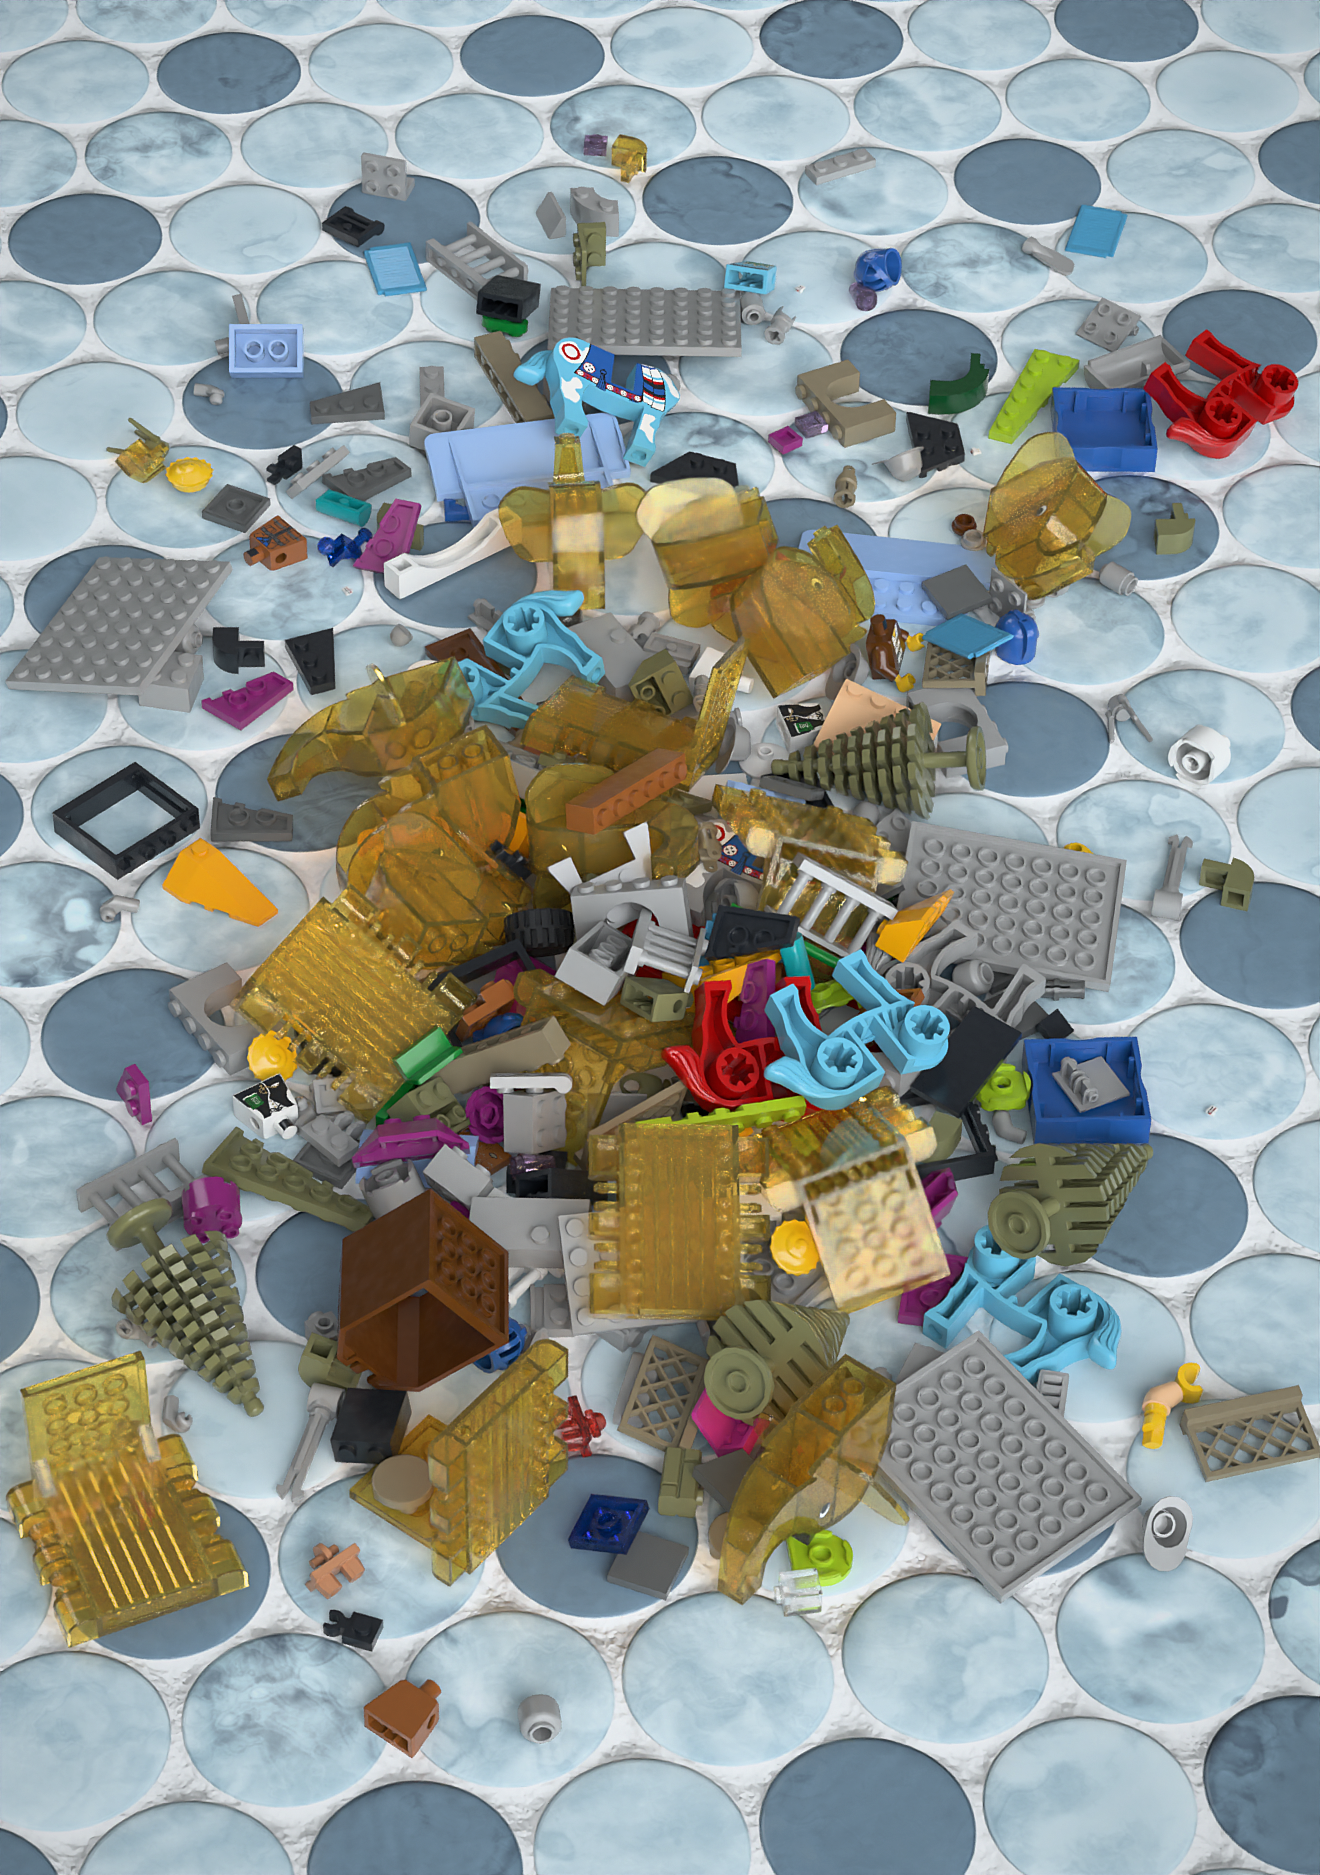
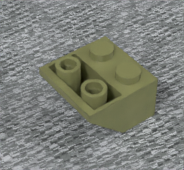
[628,648,693,727]
[387,1077,471,1133]

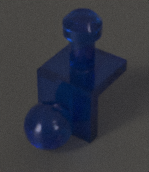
[317,528,372,567]

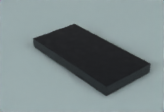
[911,1006,1022,1118]

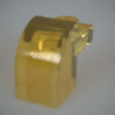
[612,134,647,183]
[115,438,169,483]

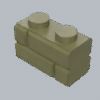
[658,1447,704,1518]

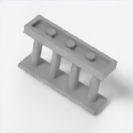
[426,221,528,300]
[764,852,898,959]
[623,908,709,993]
[76,1138,211,1251]

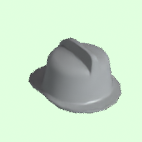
[872,446,924,482]
[825,643,869,700]
[715,717,751,774]
[1142,1496,1193,1571]

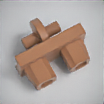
[305,1543,365,1600]

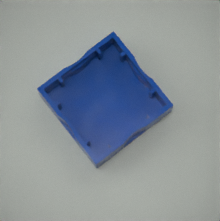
[1050,387,1158,472]
[1022,1037,1152,1144]

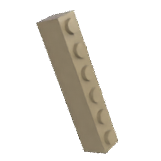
[474,331,555,423]
[417,1016,571,1095]

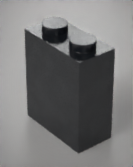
[476,275,541,323]
[515,1168,609,1205]
[330,1388,412,1464]

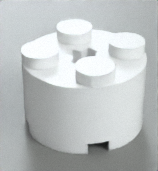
[1168,724,1231,788]

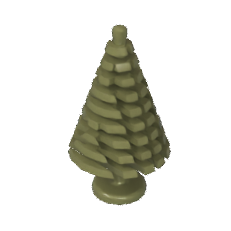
[771,702,986,820]
[988,1143,1153,1267]
[106,1198,264,1417]
[704,1300,850,1431]

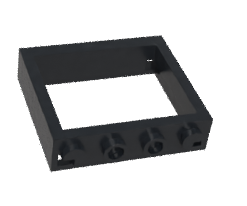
[52,762,200,880]
[417,938,567,1047]
[860,1088,998,1193]

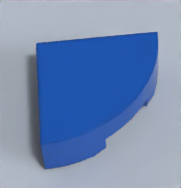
[444,499,470,521]

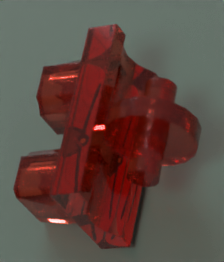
[553,1395,606,1458]

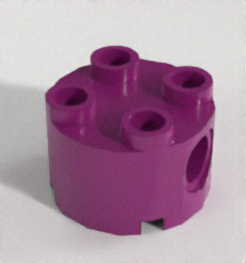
[465,1085,522,1144]
[181,1177,242,1244]

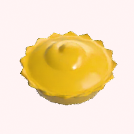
[165,457,214,493]
[247,1030,299,1082]
[770,1219,822,1276]

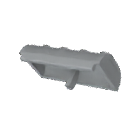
[1084,335,1191,389]

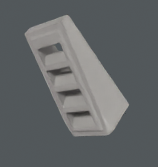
[1037,1370,1069,1417]

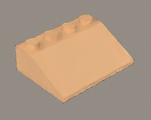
[814,679,941,755]

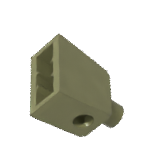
[620,976,694,1022]

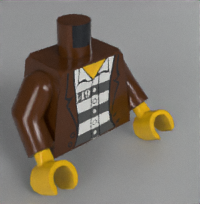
[866,614,925,692]

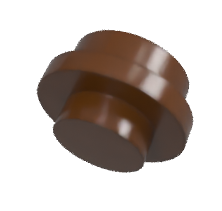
[952,514,977,536]

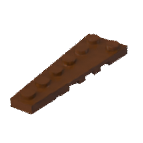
[425,628,523,737]

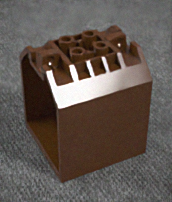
[337,1188,509,1392]

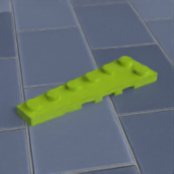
[988,349,1080,444]
[632,1095,806,1153]

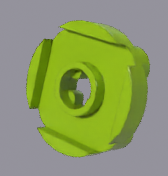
[976,1063,1031,1111]

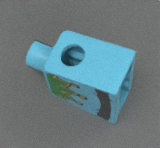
[724,261,777,294]

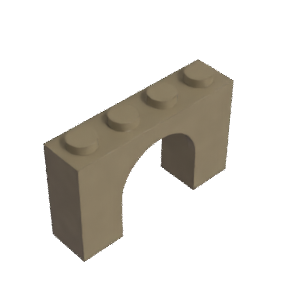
[795,359,896,448]

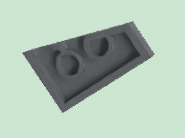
[310,382,385,425]
[322,457,412,501]
[210,797,293,842]

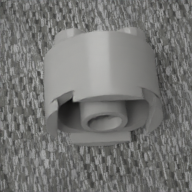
[359,1159,426,1219]

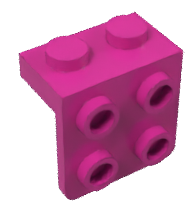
[692,1387,766,1457]

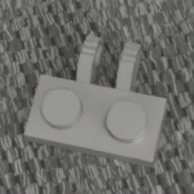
[300,1110,367,1167]

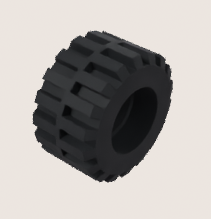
[504,908,575,957]

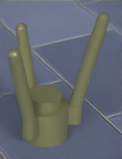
[106,418,169,462]

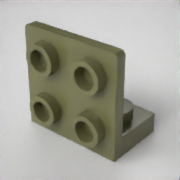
[573,222,606,287]

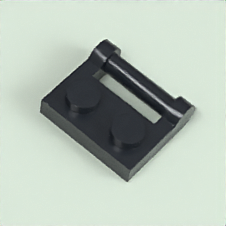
[322,206,385,247]

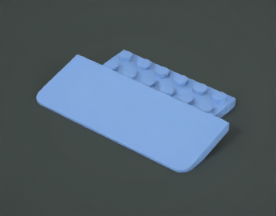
[424,413,631,527]
[796,530,1002,626]

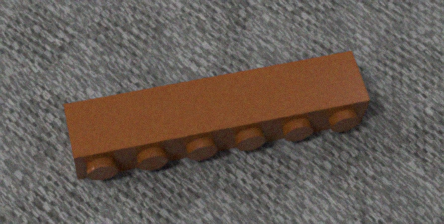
[565,748,687,835]

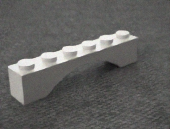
[384,504,522,599]

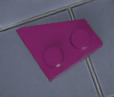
[116,1064,152,1125]

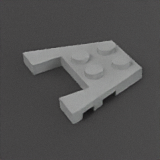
[547,822,654,929]

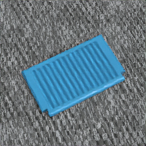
[1065,205,1128,258]
[363,242,427,296]
[922,613,1014,659]

